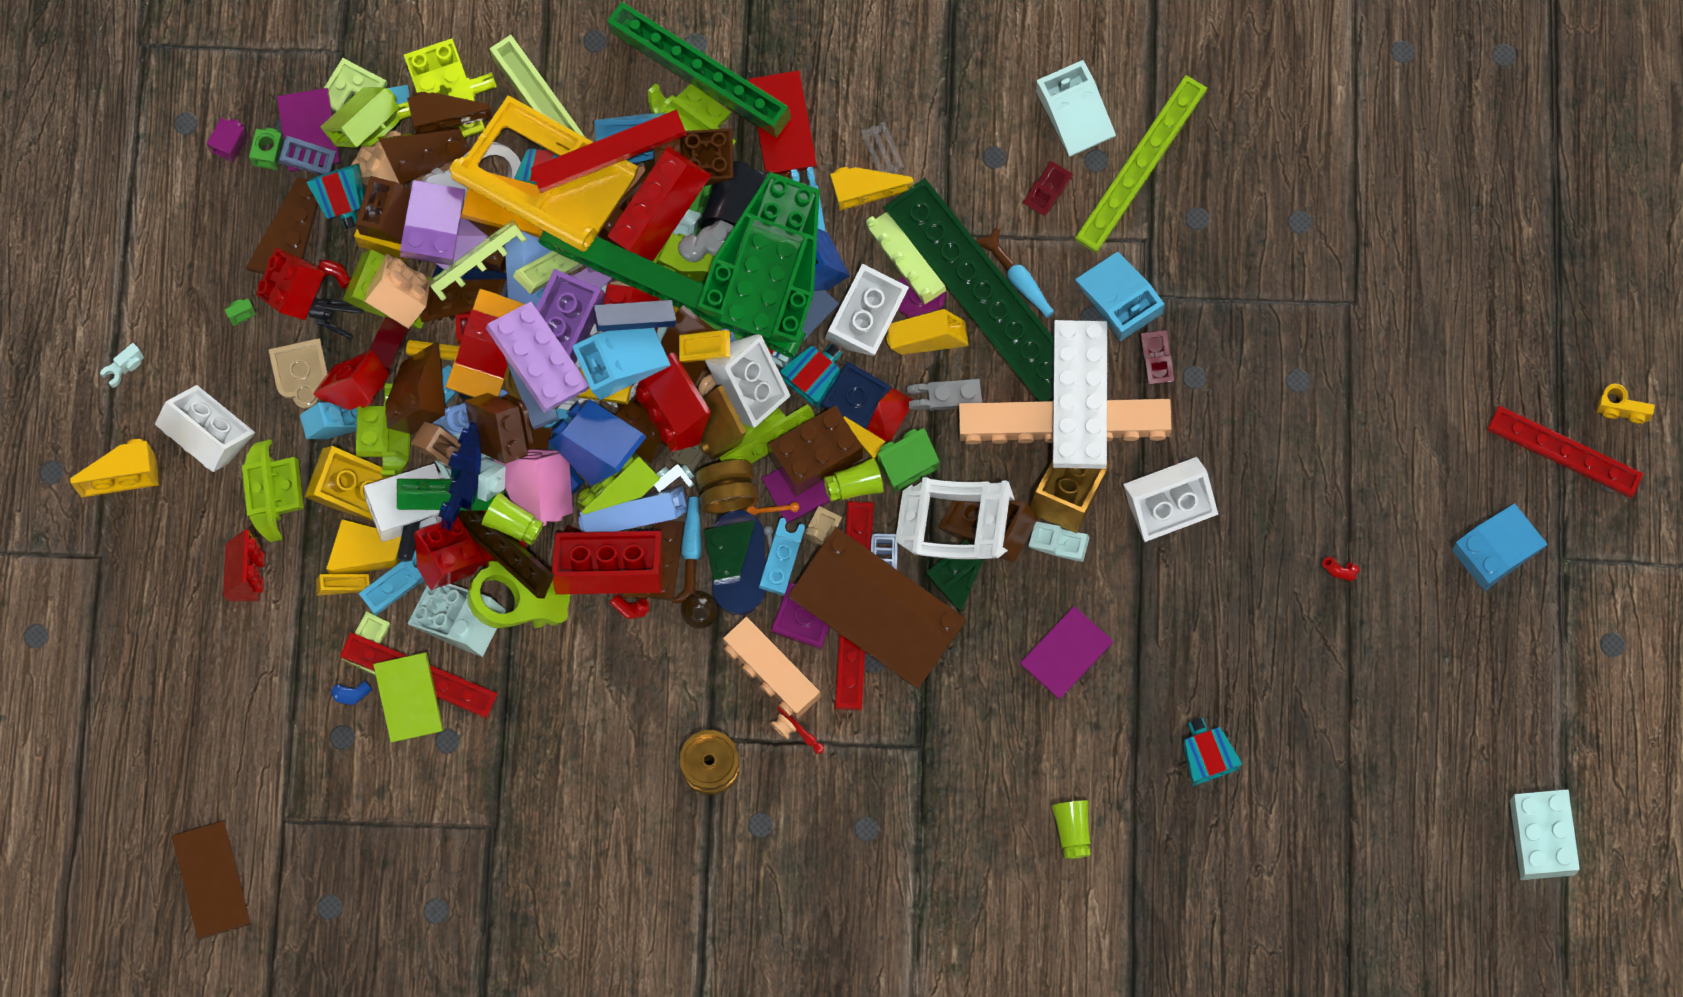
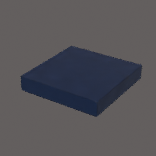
[820,361,892,429]

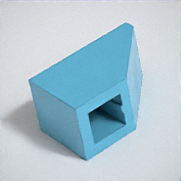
[300,403,357,439]

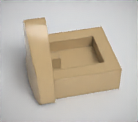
[803,506,842,546]

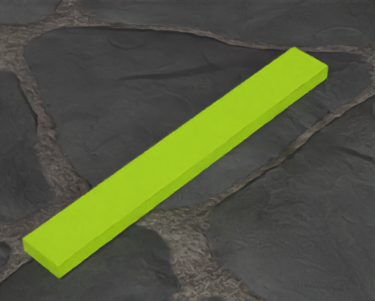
[1075,75,1207,254]

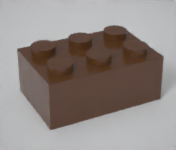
[768,405,863,497]

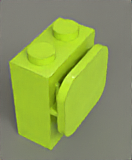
[320,87,400,148]

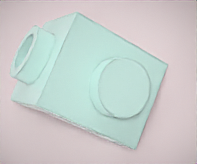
[478,458,506,502]
[654,463,695,492]

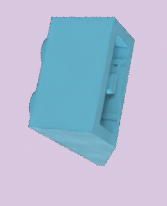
[1075,252,1165,341]
[572,328,671,400]

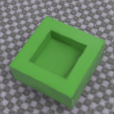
[225,298,256,326]

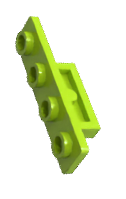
[719,404,815,463]

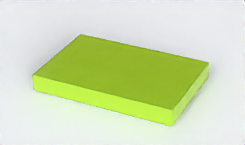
[373,652,444,742]

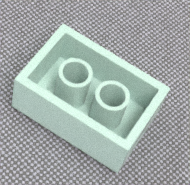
[1510,790,1580,880]

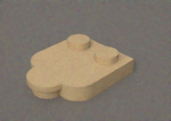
[269,338,328,409]

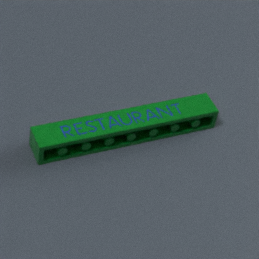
[607,2,791,138]

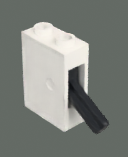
[364,464,452,562]

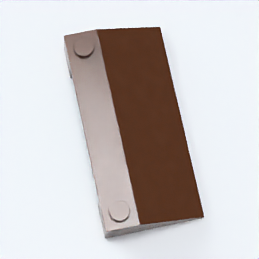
[788,527,967,690]

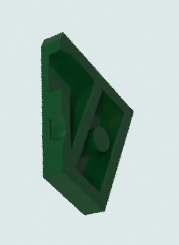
[704,520,755,583]
[926,539,984,613]

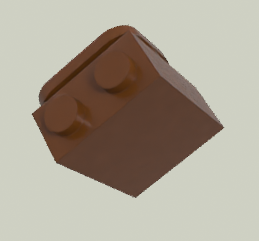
[465,393,534,464]

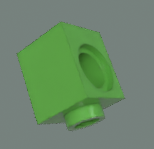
[249,128,284,170]

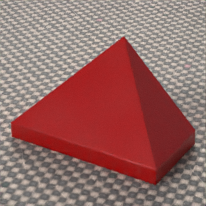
[866,388,914,444]

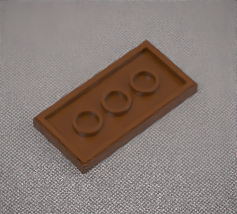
[171,821,252,940]

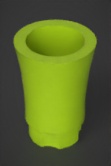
[824,458,884,502]
[482,492,544,545]
[1051,800,1091,859]

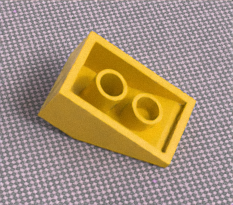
[70,439,159,498]
[304,446,393,522]

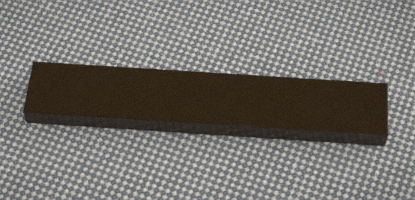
[452,510,554,599]

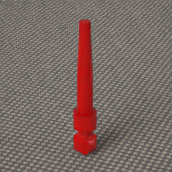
[777,707,824,755]

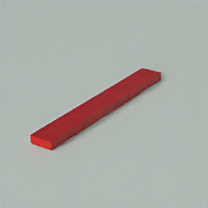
[835,501,874,711]

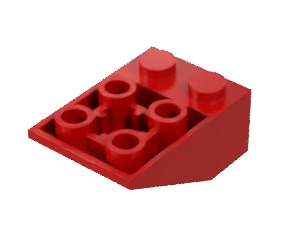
[223,530,265,601]

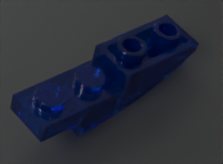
[438,421,481,531]

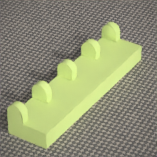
[866,212,946,305]
[429,219,527,301]

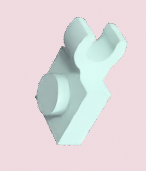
[100,343,144,388]

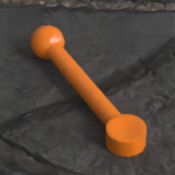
[747,502,800,516]

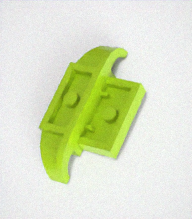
[648,83,737,146]
[356,384,410,477]
[242,439,304,542]

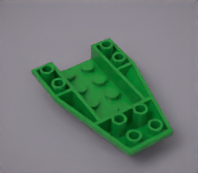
[697,172,820,343]

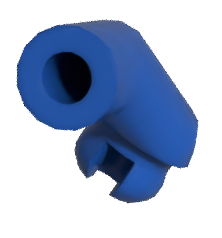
[331,680,373,705]

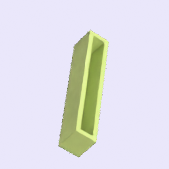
[490,35,586,145]

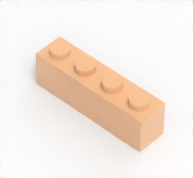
[723,616,821,719]

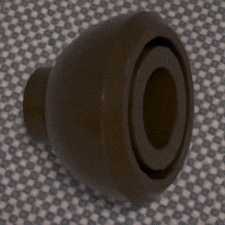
[681,592,718,629]

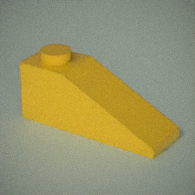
[830,167,914,211]

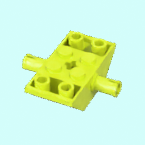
[396,38,497,138]

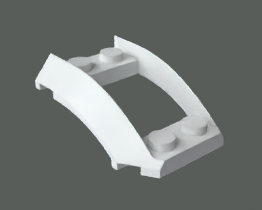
[895,477,1015,559]

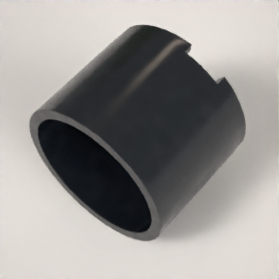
[698,161,770,229]

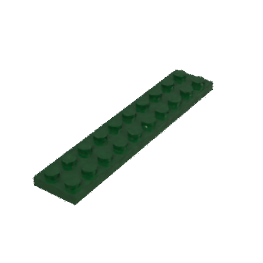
[883,177,1054,402]

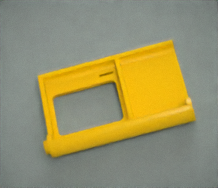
[449,95,638,252]

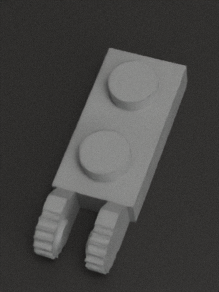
[907,379,982,411]

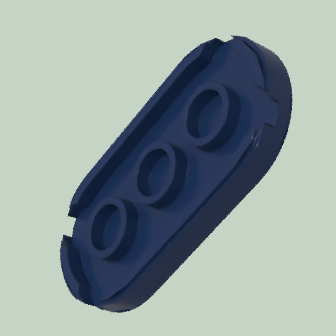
[712,510,766,615]

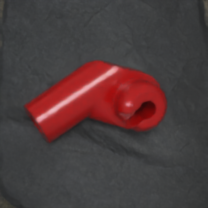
[316,259,351,289]
[1322,557,1360,581]

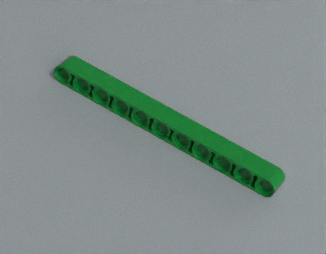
[538,230,806,358]

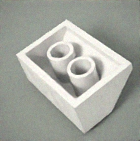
[825,264,909,356]
[705,334,791,428]
[155,385,255,472]
[1123,457,1218,542]

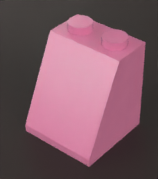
[494,449,573,526]

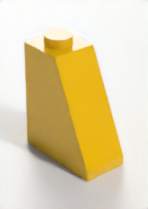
[886,309,969,355]
[326,519,401,574]

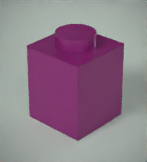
[207,117,248,163]

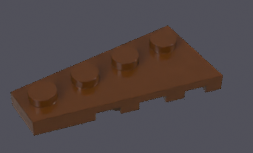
[246,177,319,274]

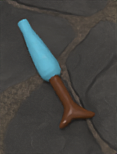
[975,227,1054,318]
[672,497,702,604]

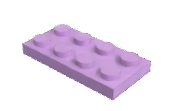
[486,302,589,413]

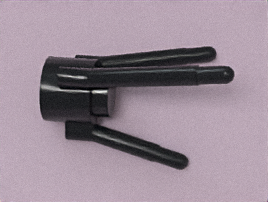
[309,298,364,339]

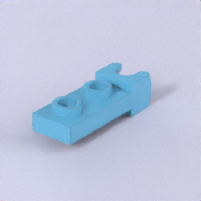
[759,518,805,596]
[359,550,425,616]

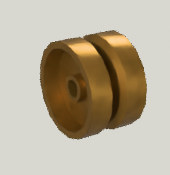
[695,460,759,514]
[680,730,740,795]

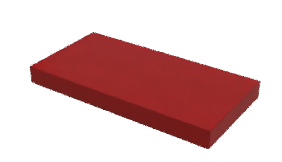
[749,70,817,175]

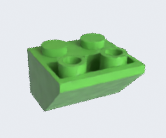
[878,428,939,494]

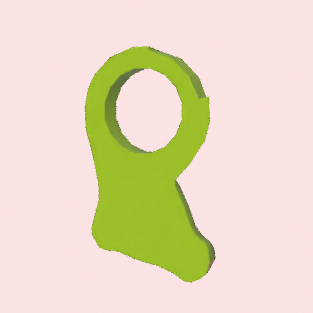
[467,561,570,629]

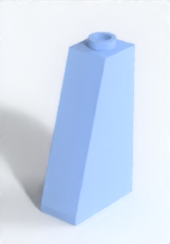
[505,231,551,307]
[579,485,688,532]

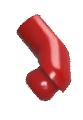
[609,594,650,619]

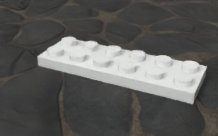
[1053,320,1107,469]

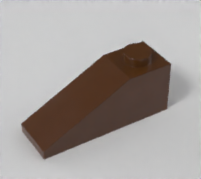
[407,92,492,133]

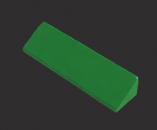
[397,479,504,511]

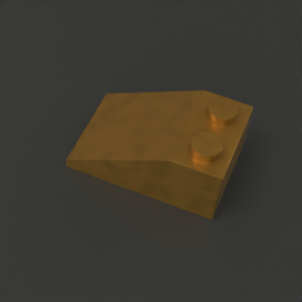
[699,385,747,461]
[1030,460,1111,534]

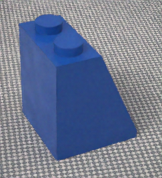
[814,228,850,291]
[548,399,646,486]

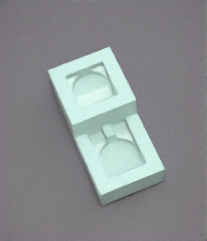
[1029,522,1090,562]

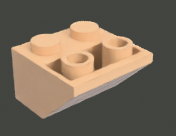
[351,131,403,185]
[365,254,430,329]

